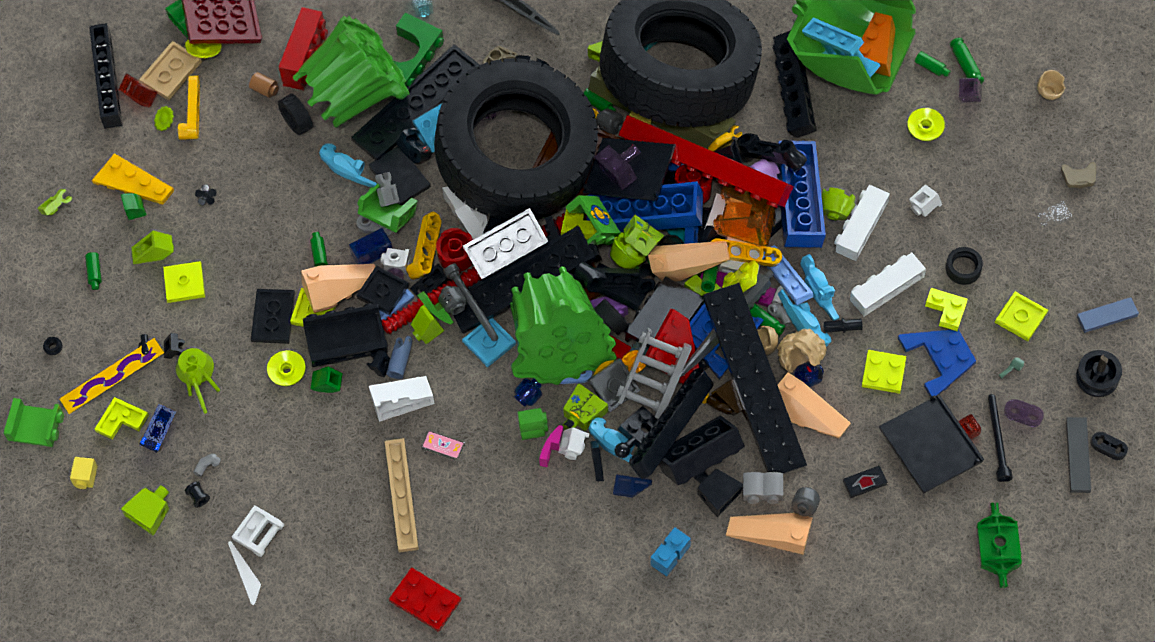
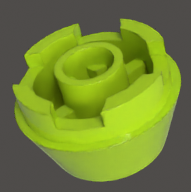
[821,187,856,220]
[610,232,646,269]
[175,348,214,386]

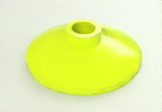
[185,39,222,58]
[907,108,945,141]
[267,350,306,386]

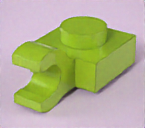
[37,188,72,216]

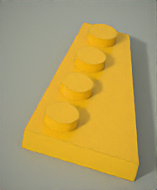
[92,153,174,205]

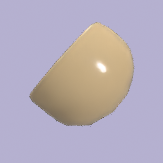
[1037,70,1066,100]
[757,326,778,355]

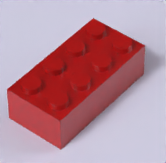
[279,7,328,91]

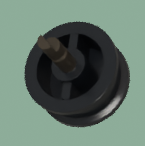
[1076,350,1122,397]

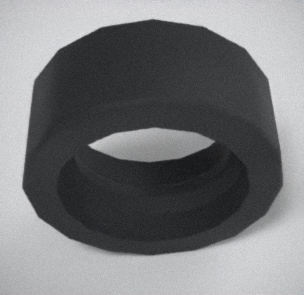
[945,247,983,285]
[594,299,629,335]

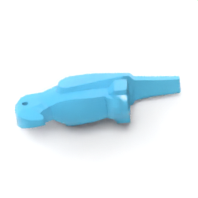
[319,143,377,187]
[800,254,839,321]
[778,289,832,347]
[589,417,635,462]

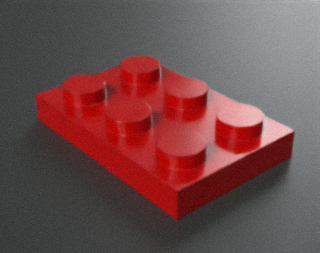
[389,567,461,632]

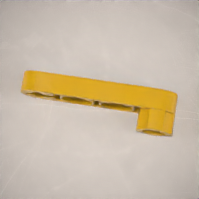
[178,75,200,140]
[406,212,441,280]
[711,238,782,267]

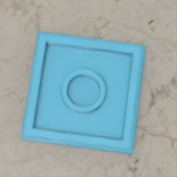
[462,318,516,368]

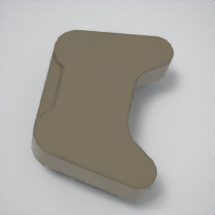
[483,46,517,65]
[1061,162,1096,189]

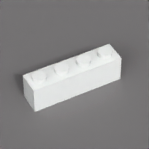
[834,185,890,261]
[850,253,926,317]

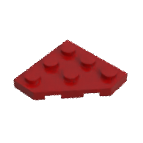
[645,309,699,385]

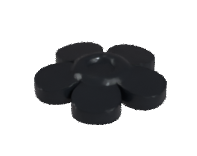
[195,184,217,205]

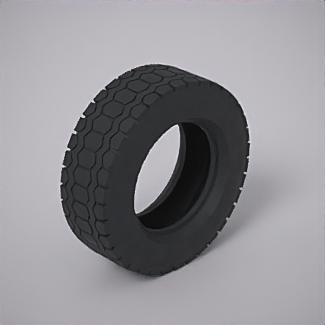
[600,0,762,127]
[434,58,598,220]

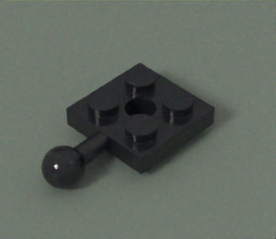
[614,406,658,458]

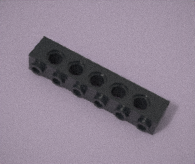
[89,23,123,129]
[772,30,817,138]

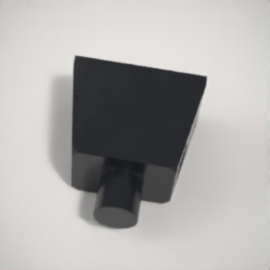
[694,469,743,517]

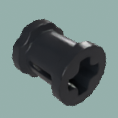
[185,481,210,508]

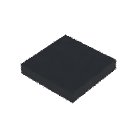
[356,266,409,315]

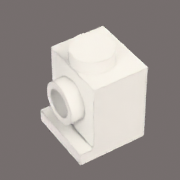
[909,184,942,217]
[381,248,411,274]
[558,427,589,460]

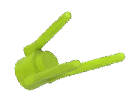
[183,364,220,414]

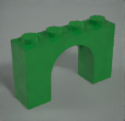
[394,12,444,87]

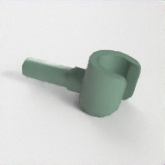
[999,357,1024,379]

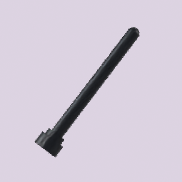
[988,394,1013,482]

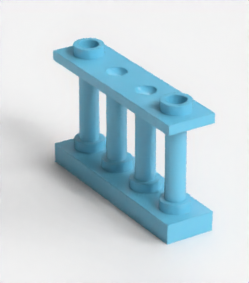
[802,17,881,78]

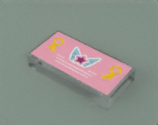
[421,430,465,462]

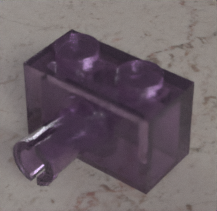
[594,144,641,190]

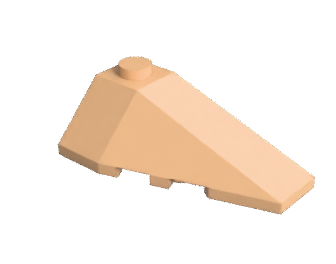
[648,241,730,281]
[301,264,376,313]
[778,372,851,438]
[726,513,813,555]

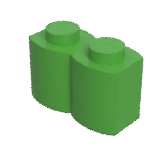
[518,408,548,440]

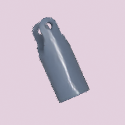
[386,336,412,379]

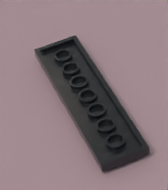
[351,44,480,160]
[453,225,597,334]

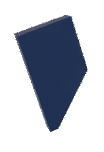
[613,474,652,498]

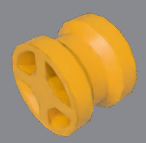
[622,350,646,373]

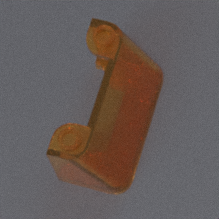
[713,184,775,246]

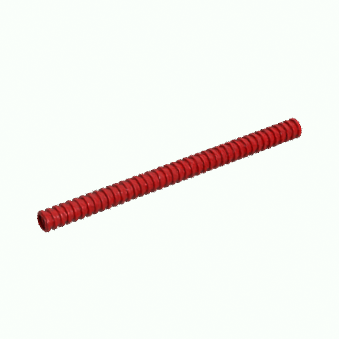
[381,213,587,335]

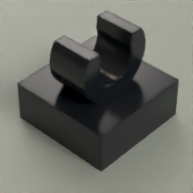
[164,333,185,359]
[366,350,390,377]

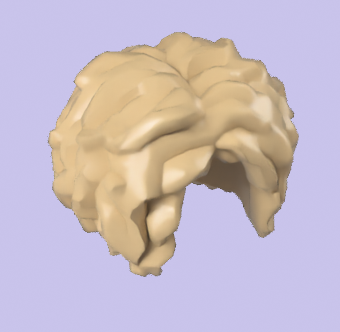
[777,329,827,373]

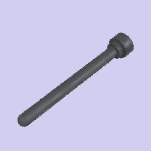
[444,263,498,341]

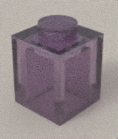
[959,78,981,102]

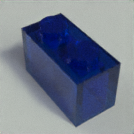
[349,228,392,264]
[139,404,176,453]

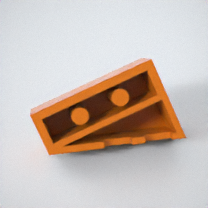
[859,12,896,77]

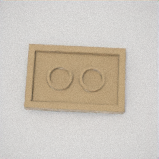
[139,41,202,100]

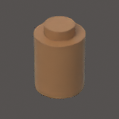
[249,72,279,98]

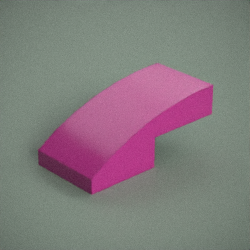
[539,425,563,467]

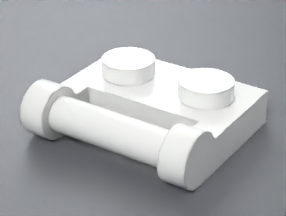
[232,505,284,557]

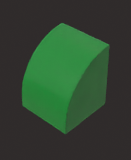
[121,193,147,220]
[310,366,343,393]

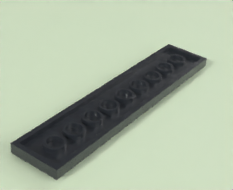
[702,283,807,474]

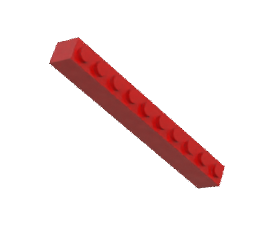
[618,115,794,208]

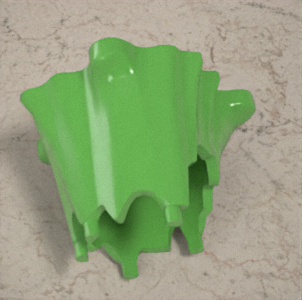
[293,16,409,128]
[510,267,617,385]

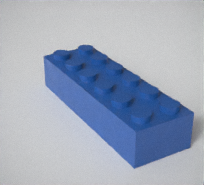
[776,141,826,248]
[587,181,703,232]

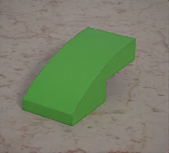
[417,291,454,325]

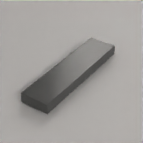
[1066,417,1091,493]

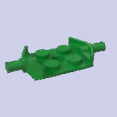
[976,502,1022,588]

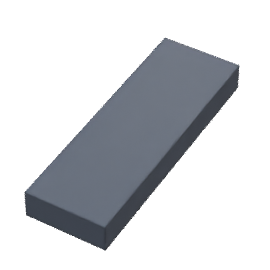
[1077,297,1139,333]

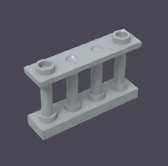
[616,328,692,419]

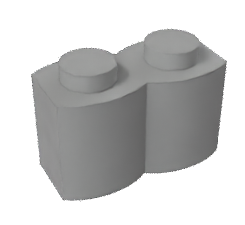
[743,472,783,504]

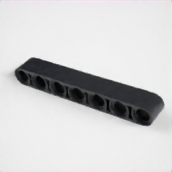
[629,368,714,479]

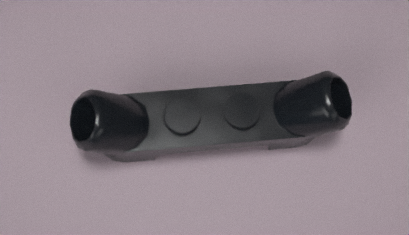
[736,133,807,172]
[573,262,656,293]

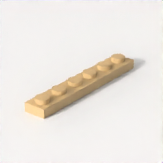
[385,438,419,553]

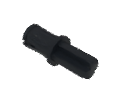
[823,318,863,333]

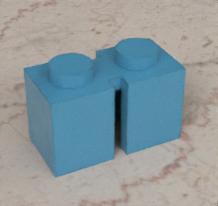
[651,527,691,577]

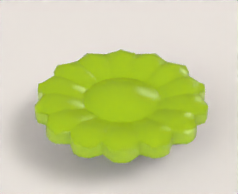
[154,106,174,131]

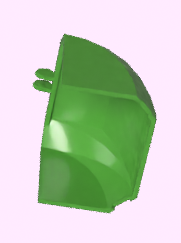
[787,0,916,94]

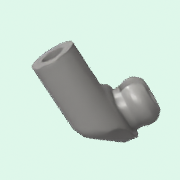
[767,304,792,327]
[193,453,221,477]

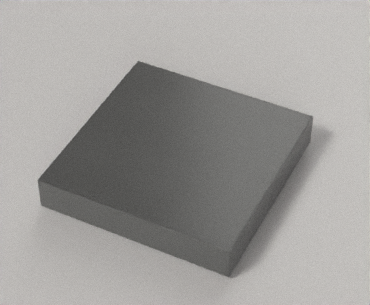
[588,358,641,412]

